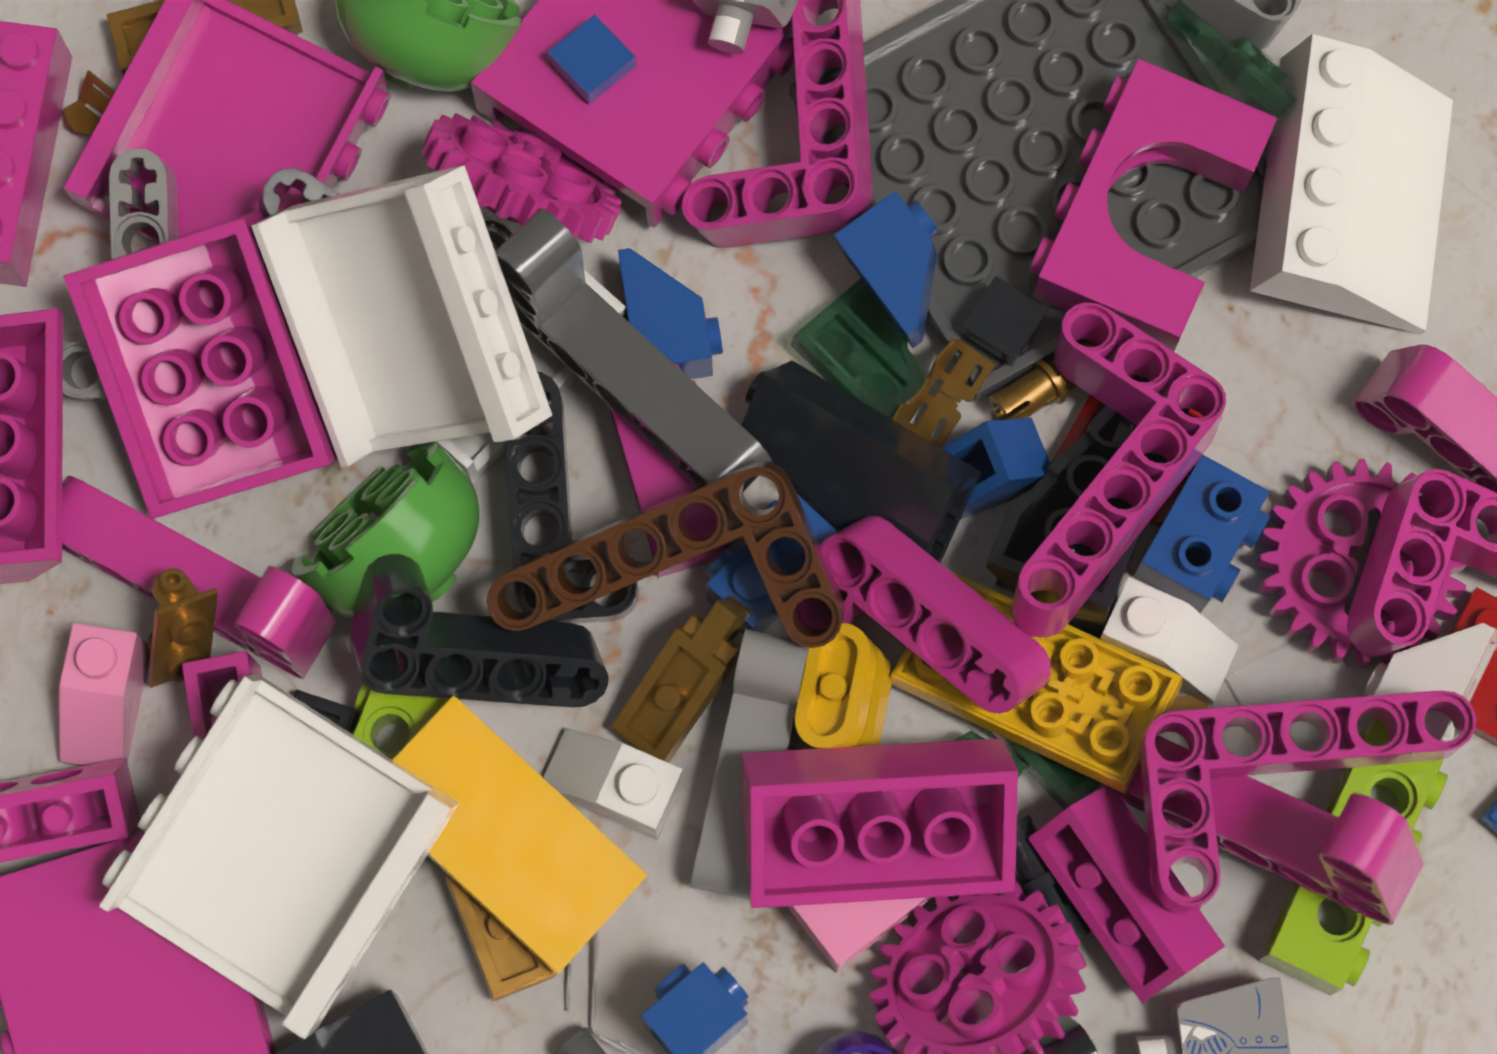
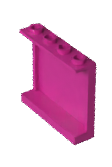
[63,0,391,244]
[471,0,795,228]
[0,832,277,1054]

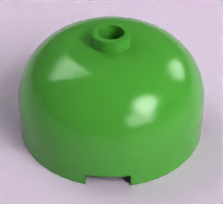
[335,0,522,92]
[292,441,480,620]

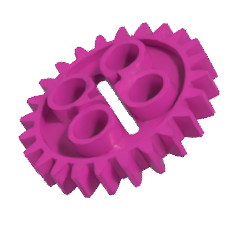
[421,113,622,243]
[1256,459,1467,667]
[870,882,1086,1054]

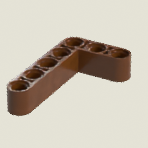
[486,461,845,648]

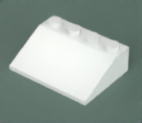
[1250,34,1453,334]

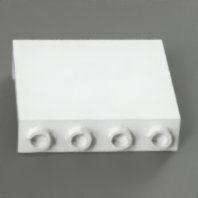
[251,165,552,468]
[99,674,460,1039]

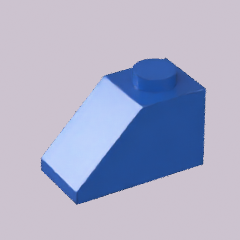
[834,191,938,349]
[618,248,723,379]
[941,418,1051,519]

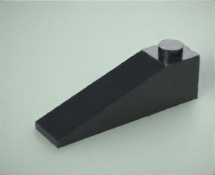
[986,374,1190,639]

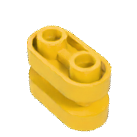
[795,623,893,749]

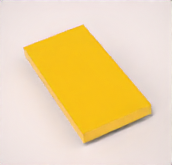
[891,571,1183,794]
[393,695,648,975]

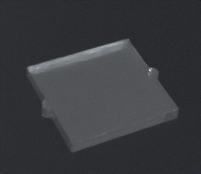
[1224,634,1374,752]

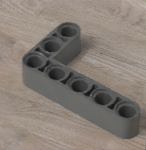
[495,208,772,492]

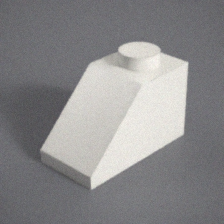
[1100,577,1239,705]
[1364,623,1497,741]
[543,728,684,840]

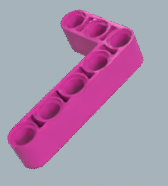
[682,0,873,248]
[1012,302,1226,638]
[1347,469,1497,657]
[62,475,337,679]
[1139,690,1476,914]
[1105,735,1424,925]

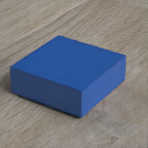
[547,14,637,104]

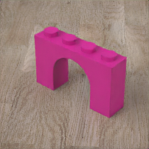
[1029,59,1278,351]

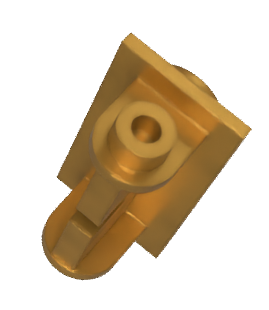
[147,568,218,688]

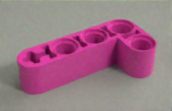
[1353,344,1497,493]
[796,516,1051,714]

